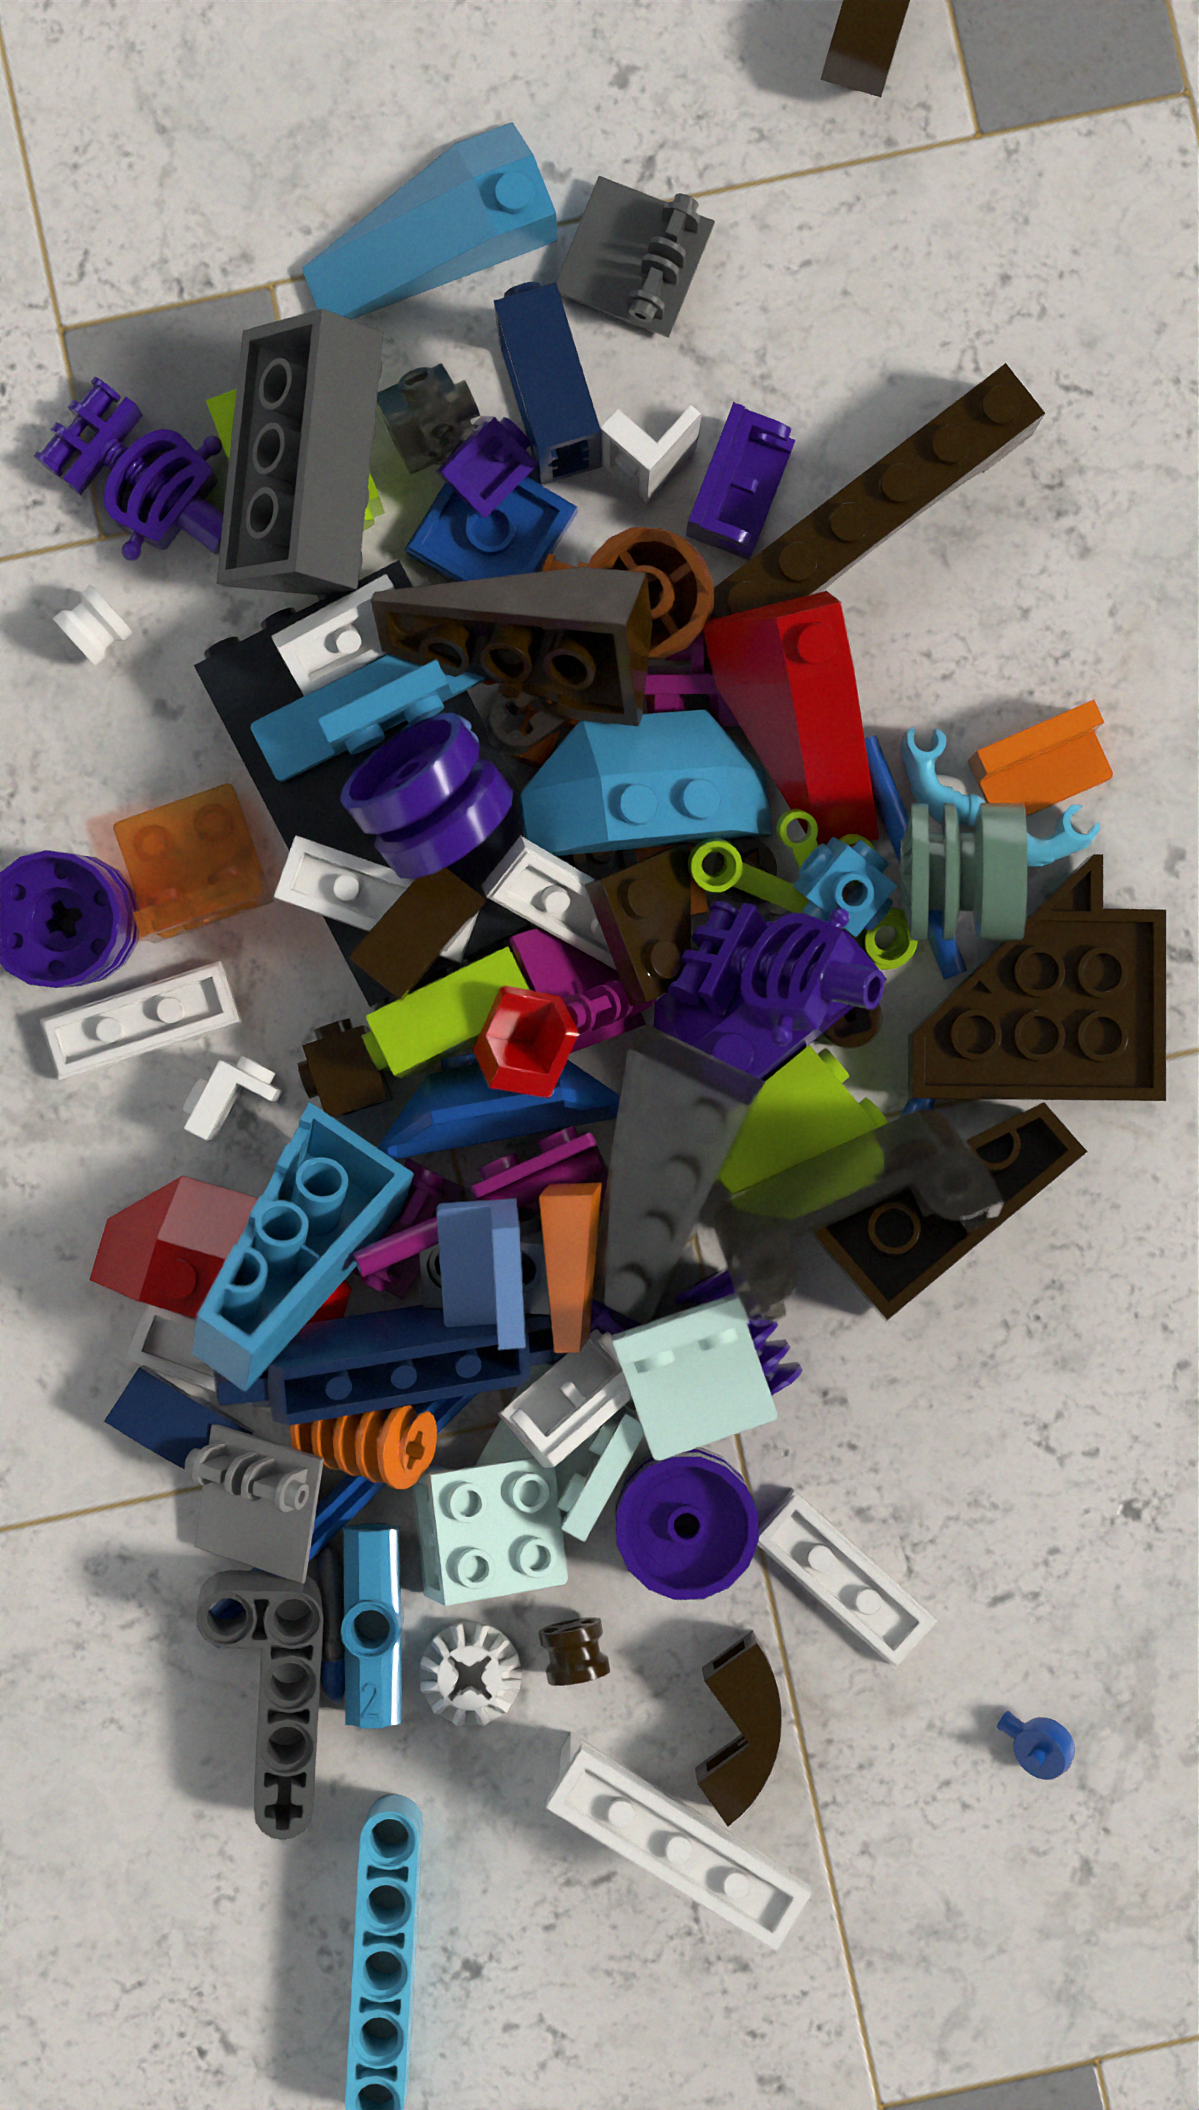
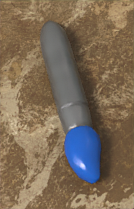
[317,1544,345,1704]

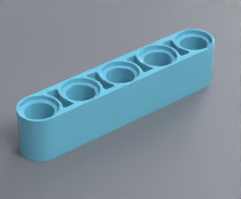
[345,1794,423,2110]

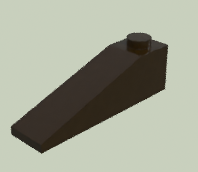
[370,567,652,727]

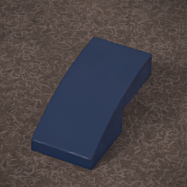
[104,1365,255,1470]

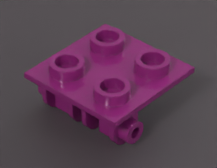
[508,927,657,1054]

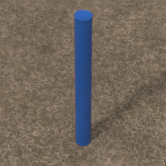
[865,735,967,980]

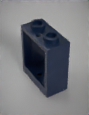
[494,282,601,485]

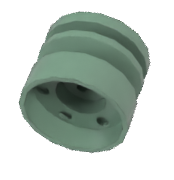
[900,803,1027,941]

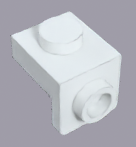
[183,1055,284,1141]

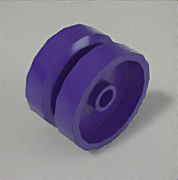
[340,713,513,879]
[615,1447,759,1600]

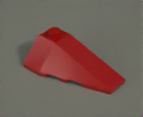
[703,591,879,846]

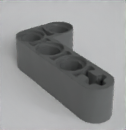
[197,1570,323,1840]

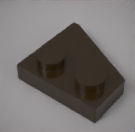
[585,842,691,1006]

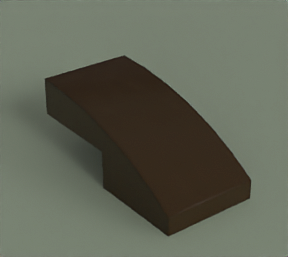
[348,867,487,1001]

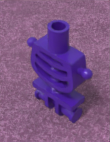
[33,376,224,561]
[668,901,884,1046]

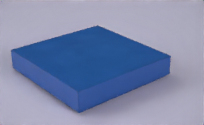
[404,476,578,582]

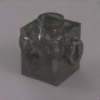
[376,363,480,475]

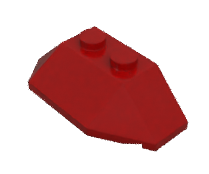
[89,1176,352,1323]

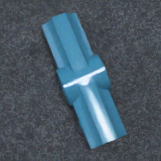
[341,1523,404,1729]

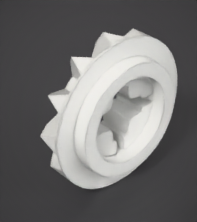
[420,1622,522,1727]

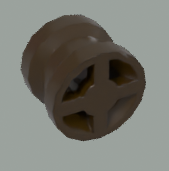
[538,1617,610,1686]

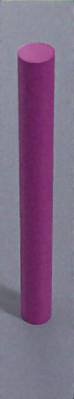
[352,1148,602,1277]

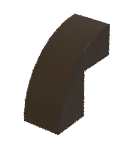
[820,0,910,97]
[695,1631,782,1826]

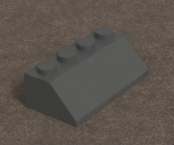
[216,309,384,595]

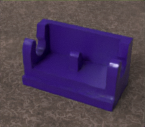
[686,402,795,560]

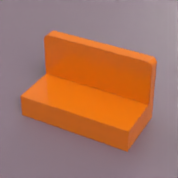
[968,699,1113,817]

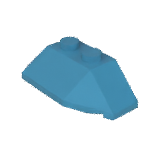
[518,710,773,856]

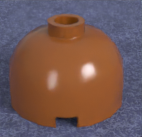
[588,527,714,659]

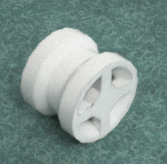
[53,584,134,666]

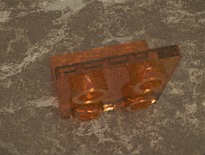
[113,783,274,944]

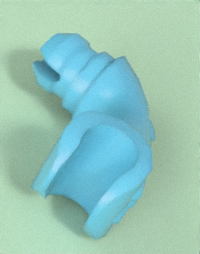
[900,726,985,826]
[1027,805,1100,867]

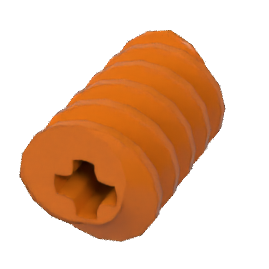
[290,1405,437,1489]

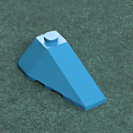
[302,122,558,320]

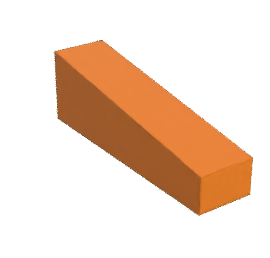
[539,1183,601,1353]

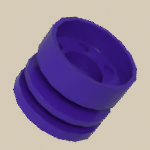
[0,850,142,988]

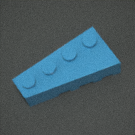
[192,1102,413,1392]

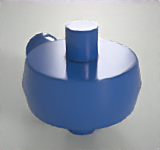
[997,1711,1075,1780]

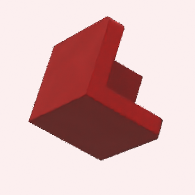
[473,986,578,1098]

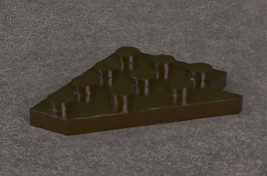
[908,854,1166,1101]

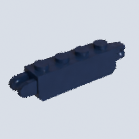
[213,1305,567,1426]

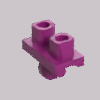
[645,632,740,726]

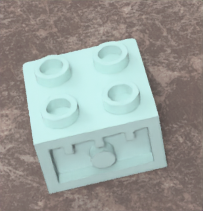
[611,1293,778,1460]
[475,1363,644,1542]
[412,1457,568,1606]

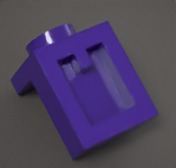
[436,416,538,519]

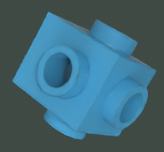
[792,837,897,937]

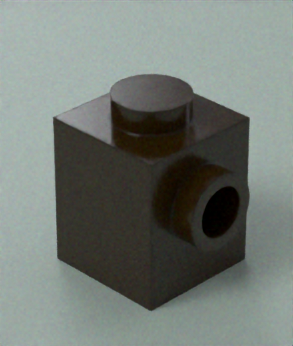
[297,1018,393,1119]

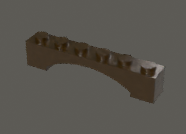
[709,363,1045,620]

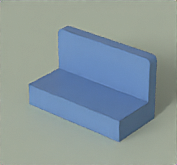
[437,1199,525,1350]

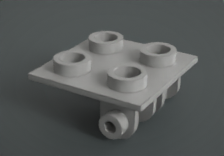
[185,1424,324,1583]

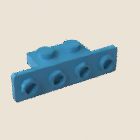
[251,654,488,782]

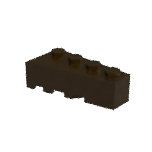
[802,1102,1088,1323]

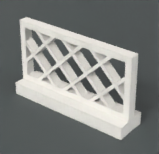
[546,1732,813,1952]

